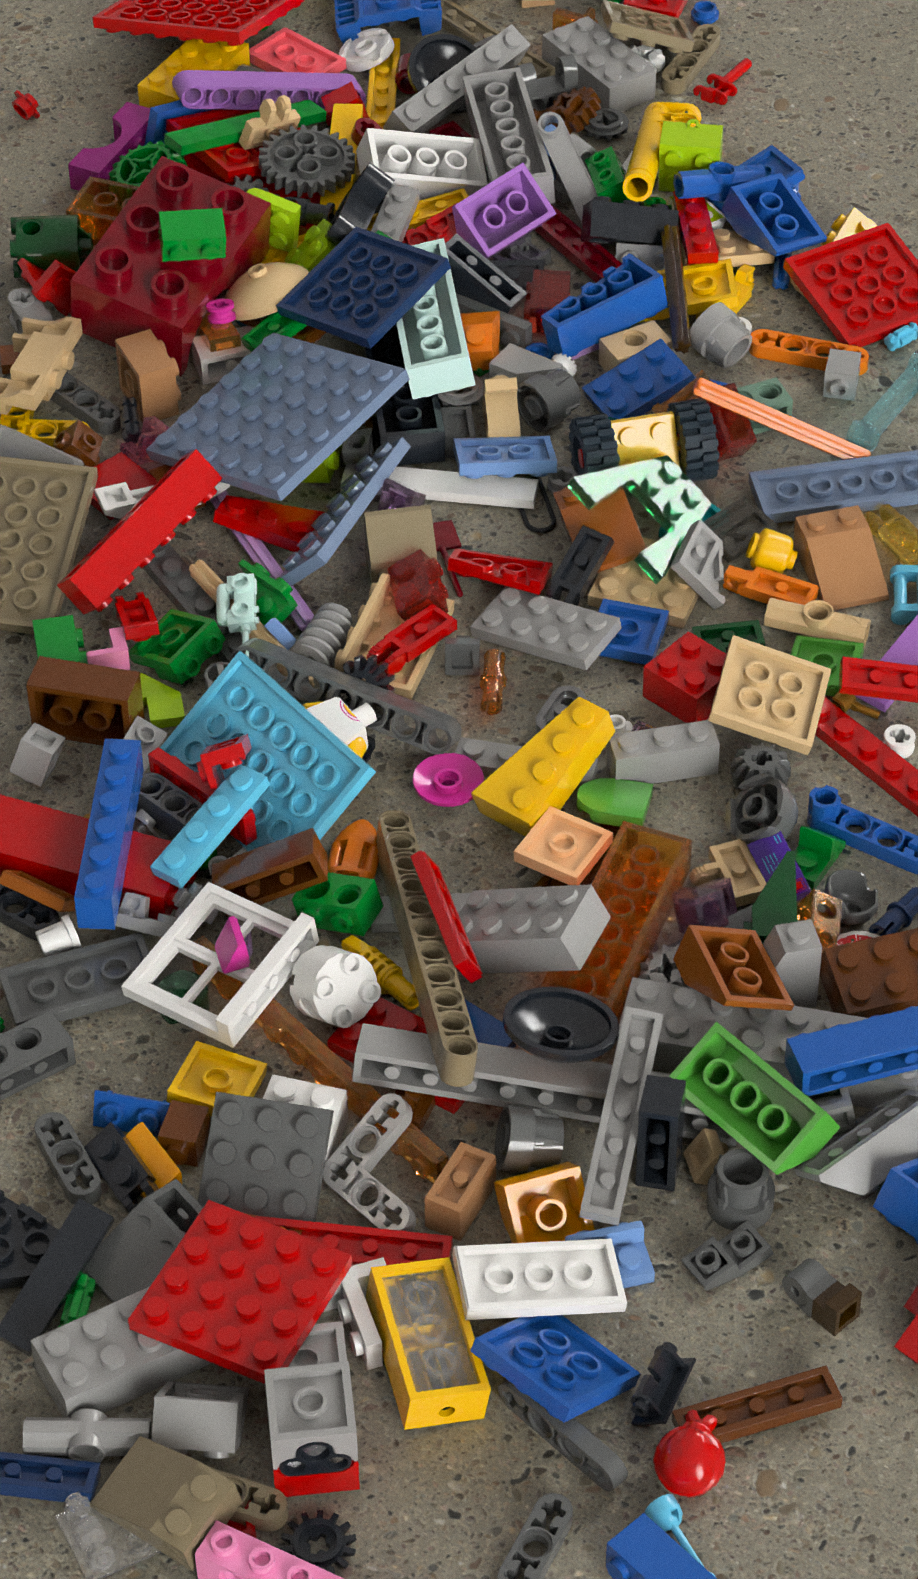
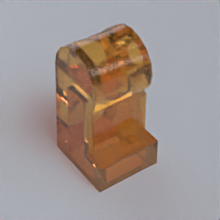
[797,889,843,957]

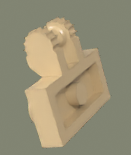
[239,95,301,150]
[689,839,767,907]

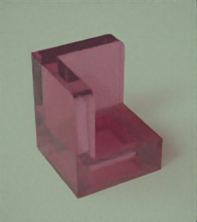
[119,416,169,465]

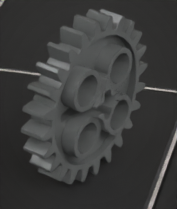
[258,125,355,198]

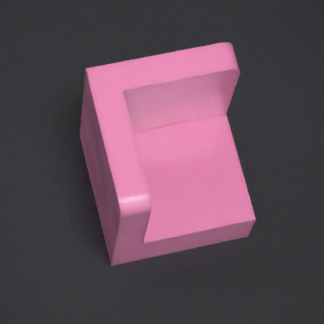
[86,627,130,670]

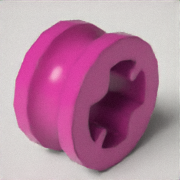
[206,299,236,324]

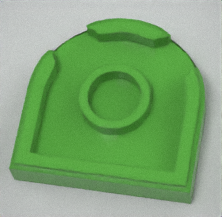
[576,778,654,830]

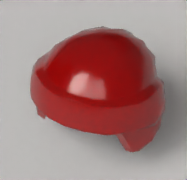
[653,1410,726,1498]

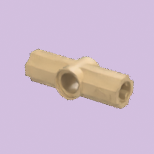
[764,598,871,648]

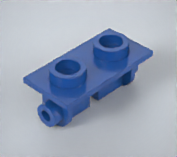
[93,1090,170,1137]

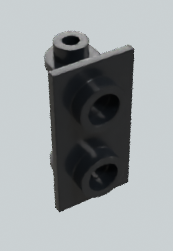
[631,1342,696,1426]

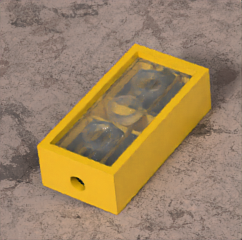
[365,1257,491,1430]

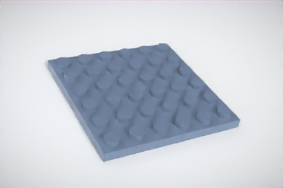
[146,333,410,501]

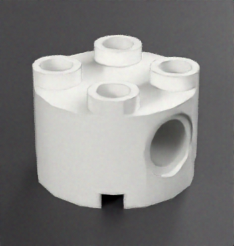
[290,945,381,1028]

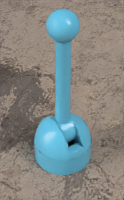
[645,1494,716,1577]

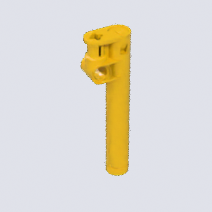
[623,102,702,202]

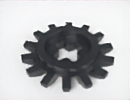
[280,1510,357,1574]

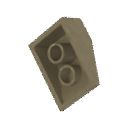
[90,1436,242,1571]

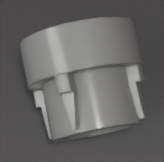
[690,302,752,369]

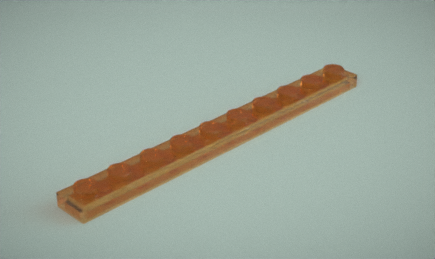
[192,936,449,1184]

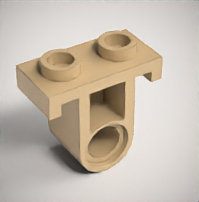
[482,375,521,438]

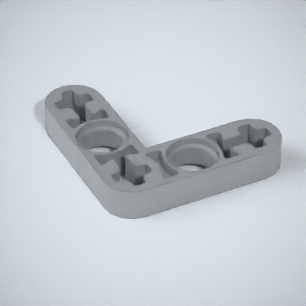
[323,1093,416,1232]

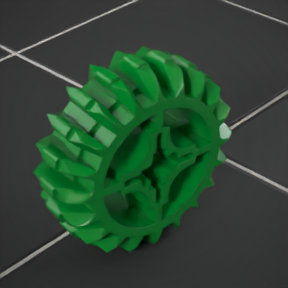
[109,140,187,207]

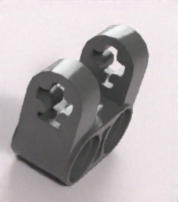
[515,54,578,111]

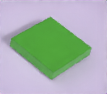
[790,635,864,696]

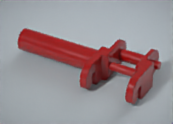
[693,58,752,105]

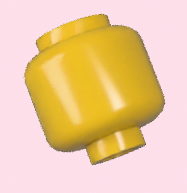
[746,528,798,574]

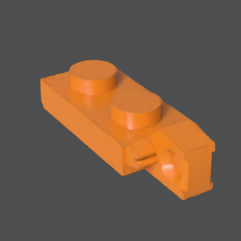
[723,565,819,605]

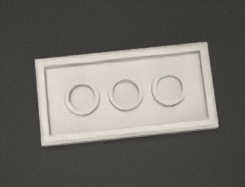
[452,1238,627,1320]

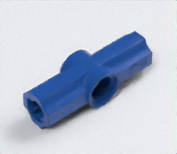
[673,162,766,202]

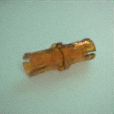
[479,649,507,715]

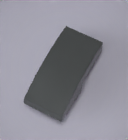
[681,1220,774,1291]

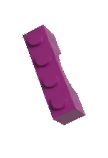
[68,102,150,197]

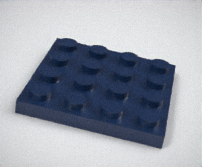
[276,227,451,349]

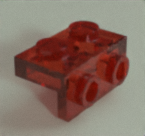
[387,549,449,621]

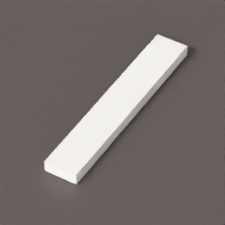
[341,464,539,509]

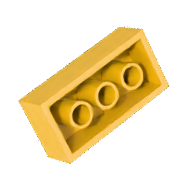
[137,39,250,108]

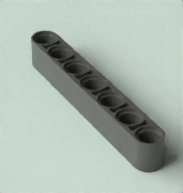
[230,638,462,754]

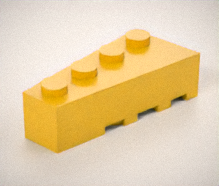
[471,697,615,837]

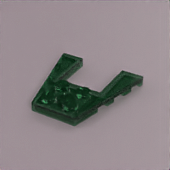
[566,455,712,584]

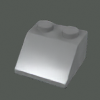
[152,1381,249,1459]

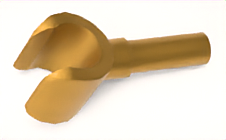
[832,691,881,720]

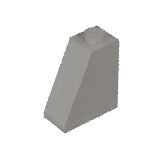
[763,919,822,1008]

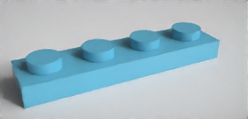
[150,764,270,889]

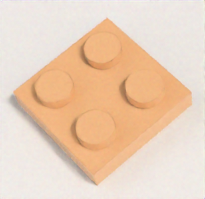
[514,806,613,885]

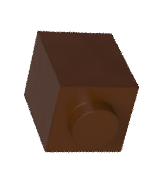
[158,1100,211,1167]

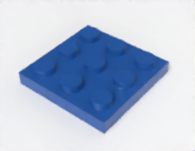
[470,1315,641,1423]

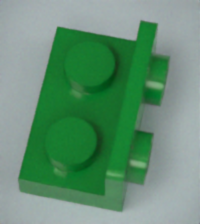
[238,559,298,626]

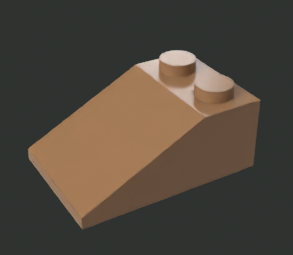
[793,505,889,610]

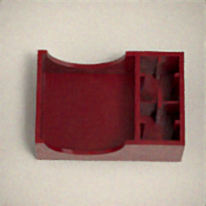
[71,156,271,377]

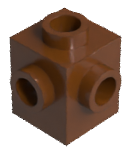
[53,419,103,467]

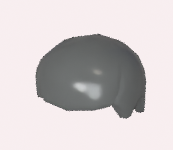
[823,869,878,925]

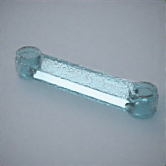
[846,351,918,452]

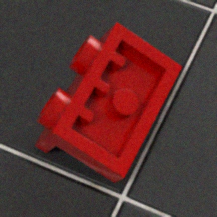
[197,734,252,789]

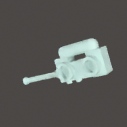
[216,573,259,657]

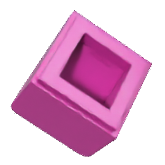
[215,916,251,973]

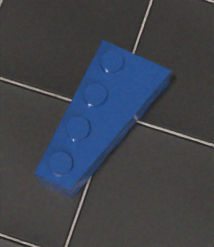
[541,253,669,358]

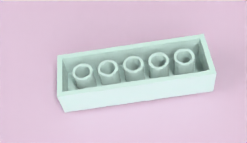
[397,238,476,399]

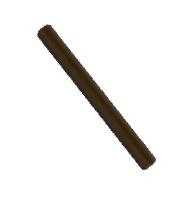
[661,224,692,354]

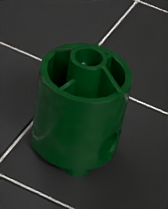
[10,215,93,278]

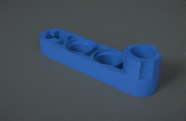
[807,785,918,874]

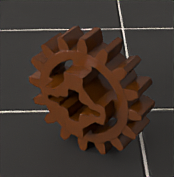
[545,86,601,134]

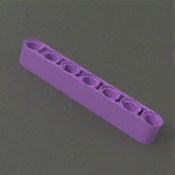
[172,70,366,110]

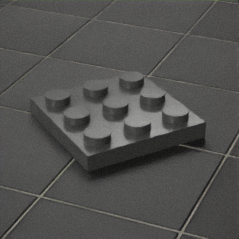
[198,1092,334,1222]

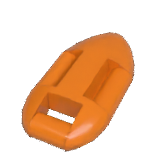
[328,819,379,879]

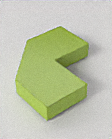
[140,673,185,728]

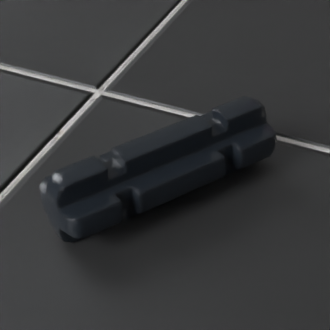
[118,395,141,444]

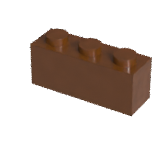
[212,828,328,917]

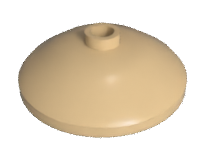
[224,262,309,321]

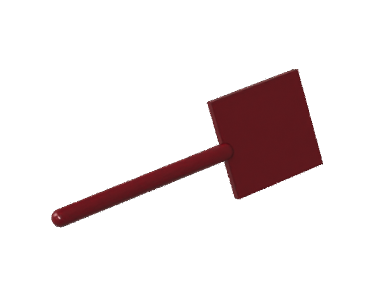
[433,519,463,597]

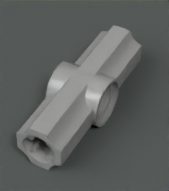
[23,1408,152,1463]

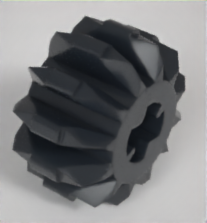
[340,654,396,711]

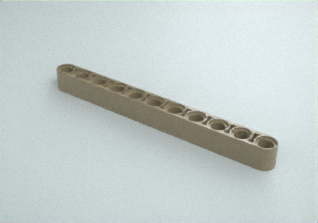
[376,810,478,1087]

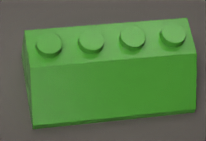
[669,1021,840,1175]

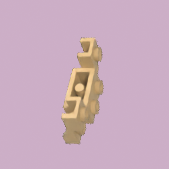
[0,316,83,415]

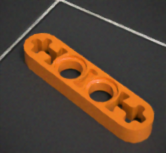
[749,329,869,376]

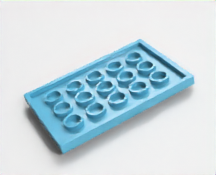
[160,651,376,851]

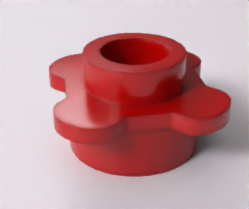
[12,90,40,120]

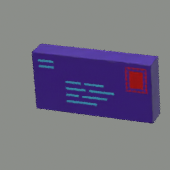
[747,831,812,901]

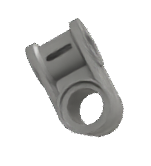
[8,288,54,334]

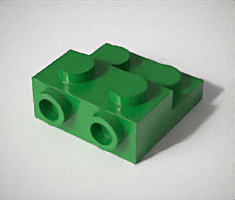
[128,609,226,685]

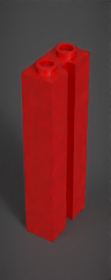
[0,794,198,920]

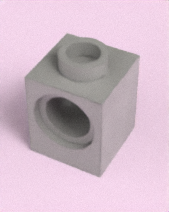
[823,349,862,401]
[9,722,66,787]

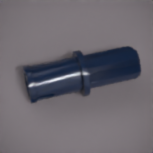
[869,887,918,936]

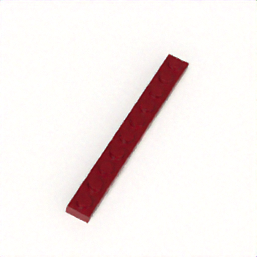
[429,121,622,283]

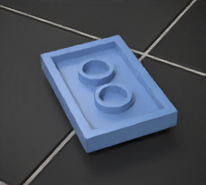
[453,436,557,479]

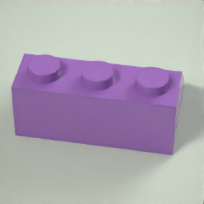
[452,163,556,259]

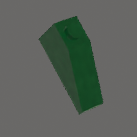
[743,851,797,944]

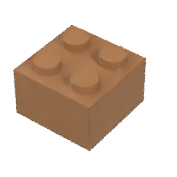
[115,329,181,425]

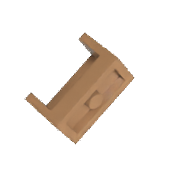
[424,1142,496,1241]

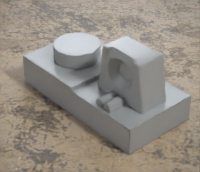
[116,892,178,937]

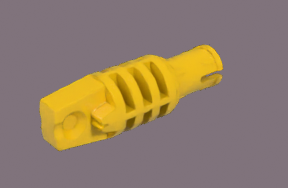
[341,935,419,1010]

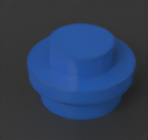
[691,1,719,25]

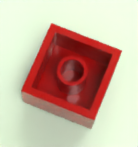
[643,631,726,723]

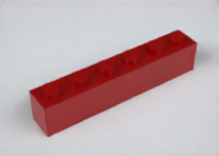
[57,449,223,615]

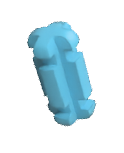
[884,322,918,351]

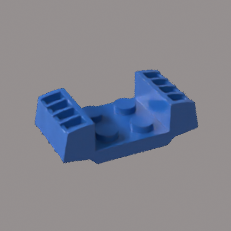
[334,0,442,45]

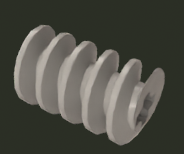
[291,602,353,667]

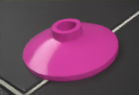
[413,753,484,807]

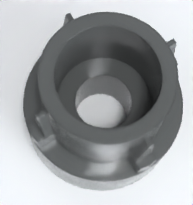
[517,369,581,432]
[495,1105,564,1174]
[707,1149,775,1230]

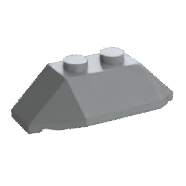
[795,1089,918,1195]

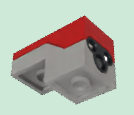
[264,1321,360,1497]

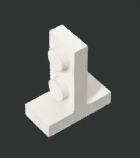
[323,1257,386,1370]

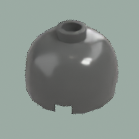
[725,773,799,844]

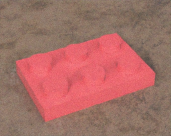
[249,27,347,73]

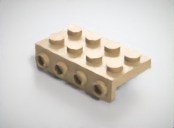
[335,573,454,700]

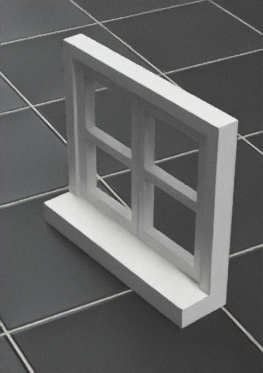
[121,882,319,1048]

